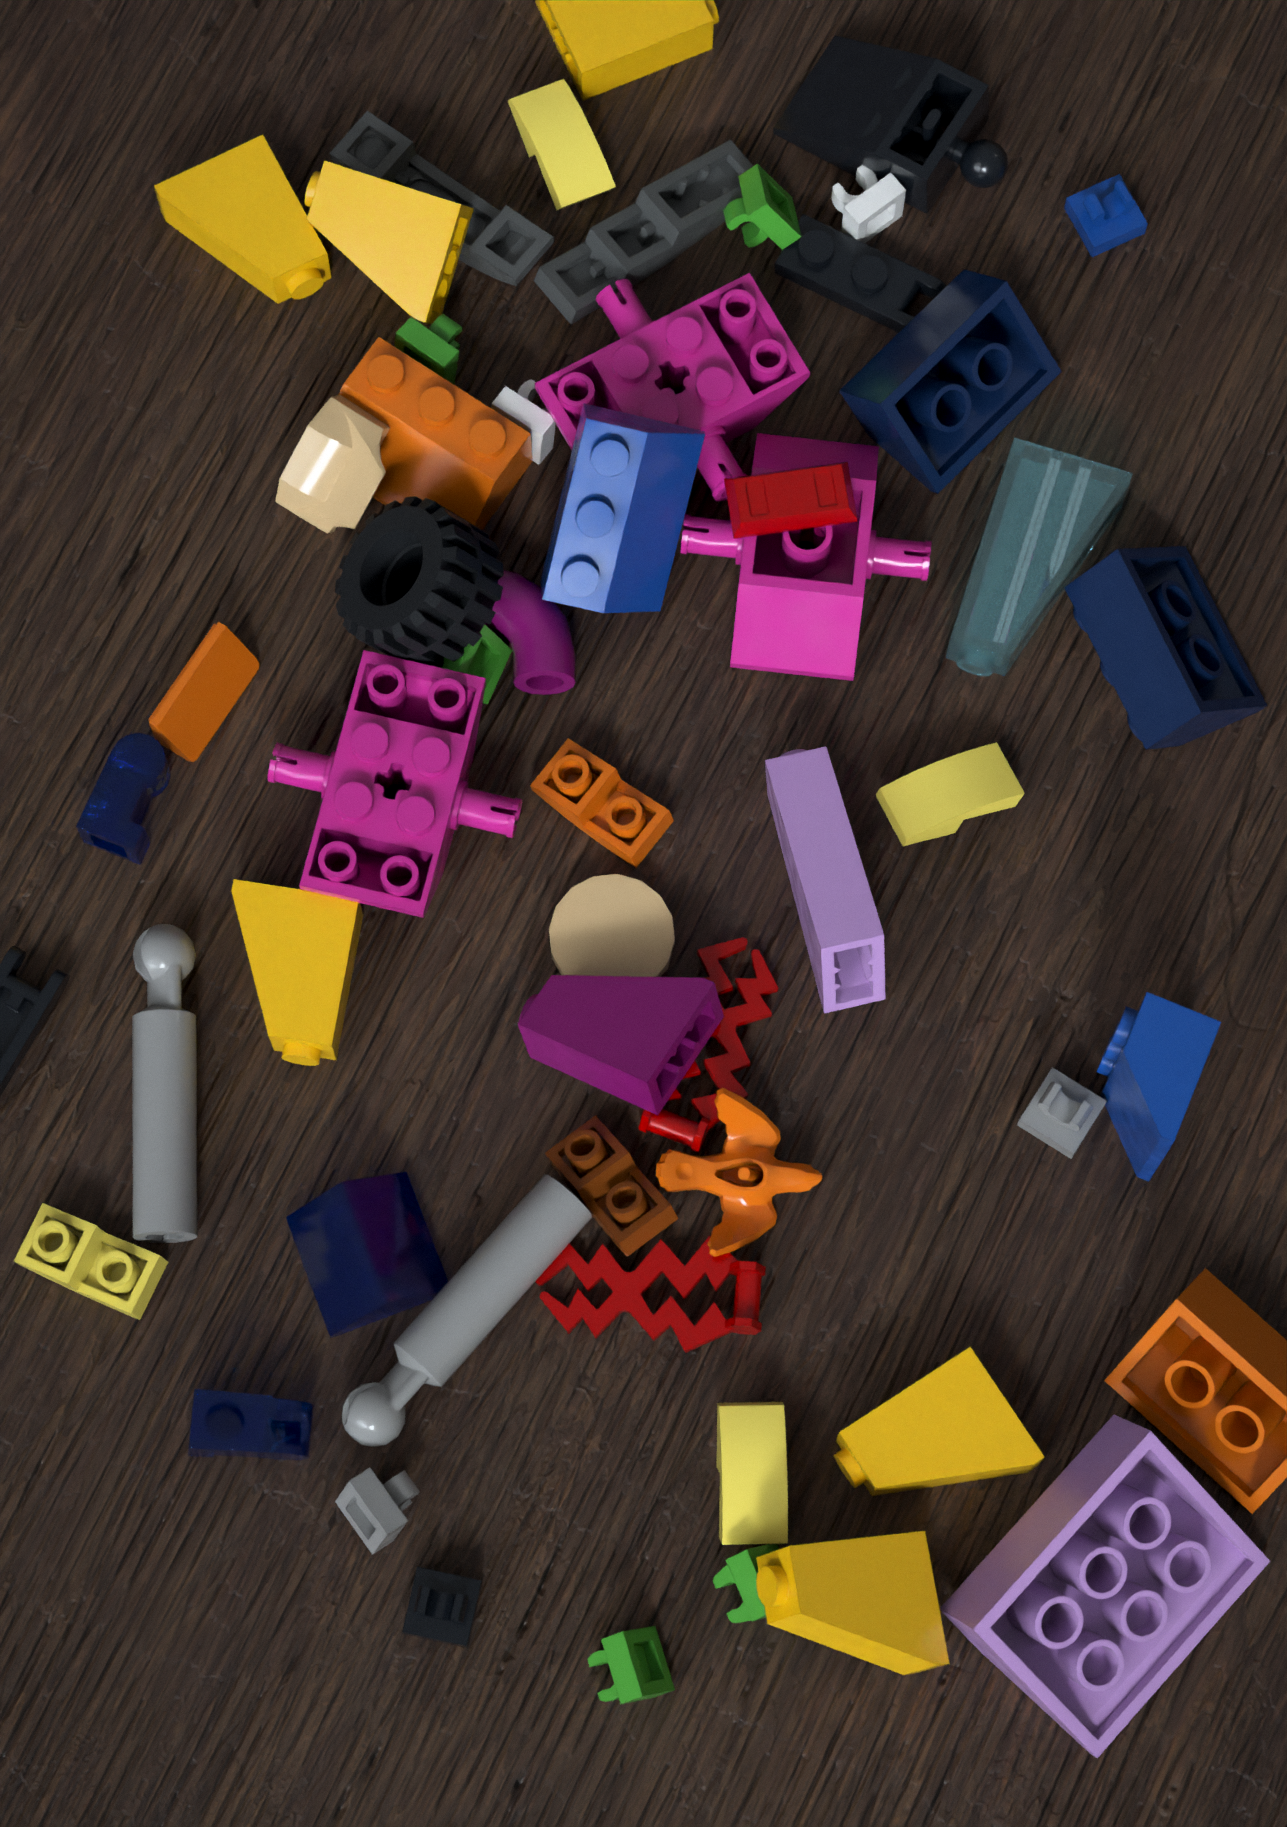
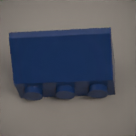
[839,269,1062,494]
[1064,546,1268,750]

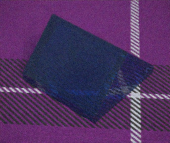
[286,1172,448,1338]

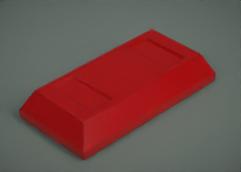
[724,462,858,539]

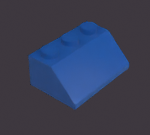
[540,403,705,613]
[1096,992,1221,1182]

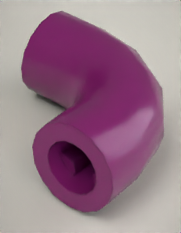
[485,570,576,695]

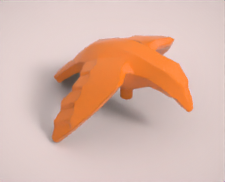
[656,1088,822,1257]

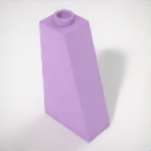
[765,746,886,1014]

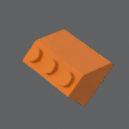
[339,337,533,530]
[1104,1268,1287,1514]

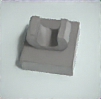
[1017,1067,1107,1159]
[335,1467,420,1555]

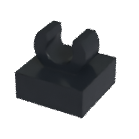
[402,1567,483,1648]

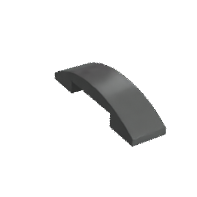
[329,111,554,286]

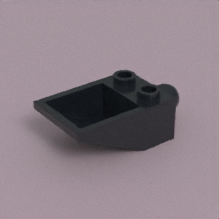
[773,36,1008,214]

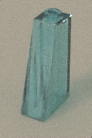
[946,437,1133,676]

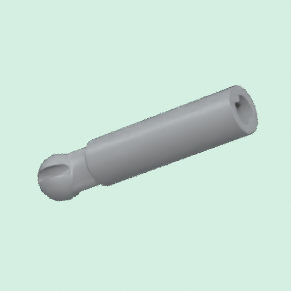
[132,924,198,1243]
[342,1174,592,1447]

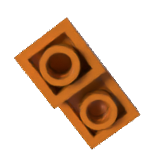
[530,738,674,868]

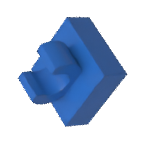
[1064,174,1148,257]

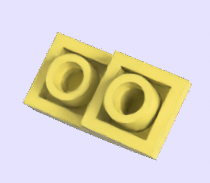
[508,79,616,211]
[876,742,1025,846]
[14,1203,168,1320]
[717,1402,788,1545]

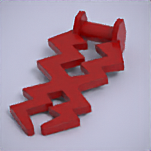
[638,937,779,1153]
[535,1235,766,1353]

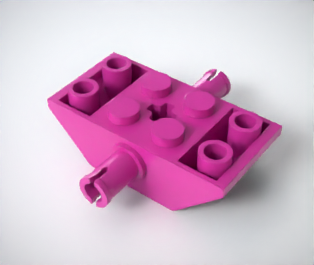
[534,273,810,502]
[681,433,932,681]
[268,650,522,918]

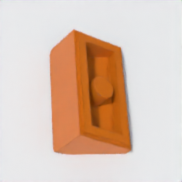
[148,621,260,762]

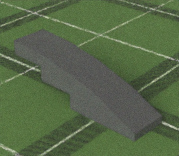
[534,140,753,325]

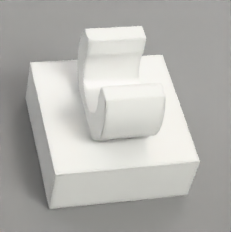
[831,165,906,243]
[491,379,556,465]

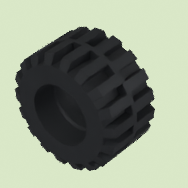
[335,496,504,668]

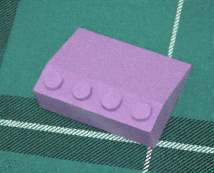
[940,1415,1270,1758]

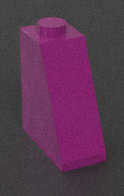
[518,975,724,1115]

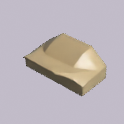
[275,395,390,534]

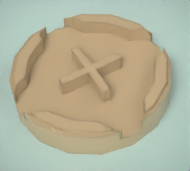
[549,874,675,977]

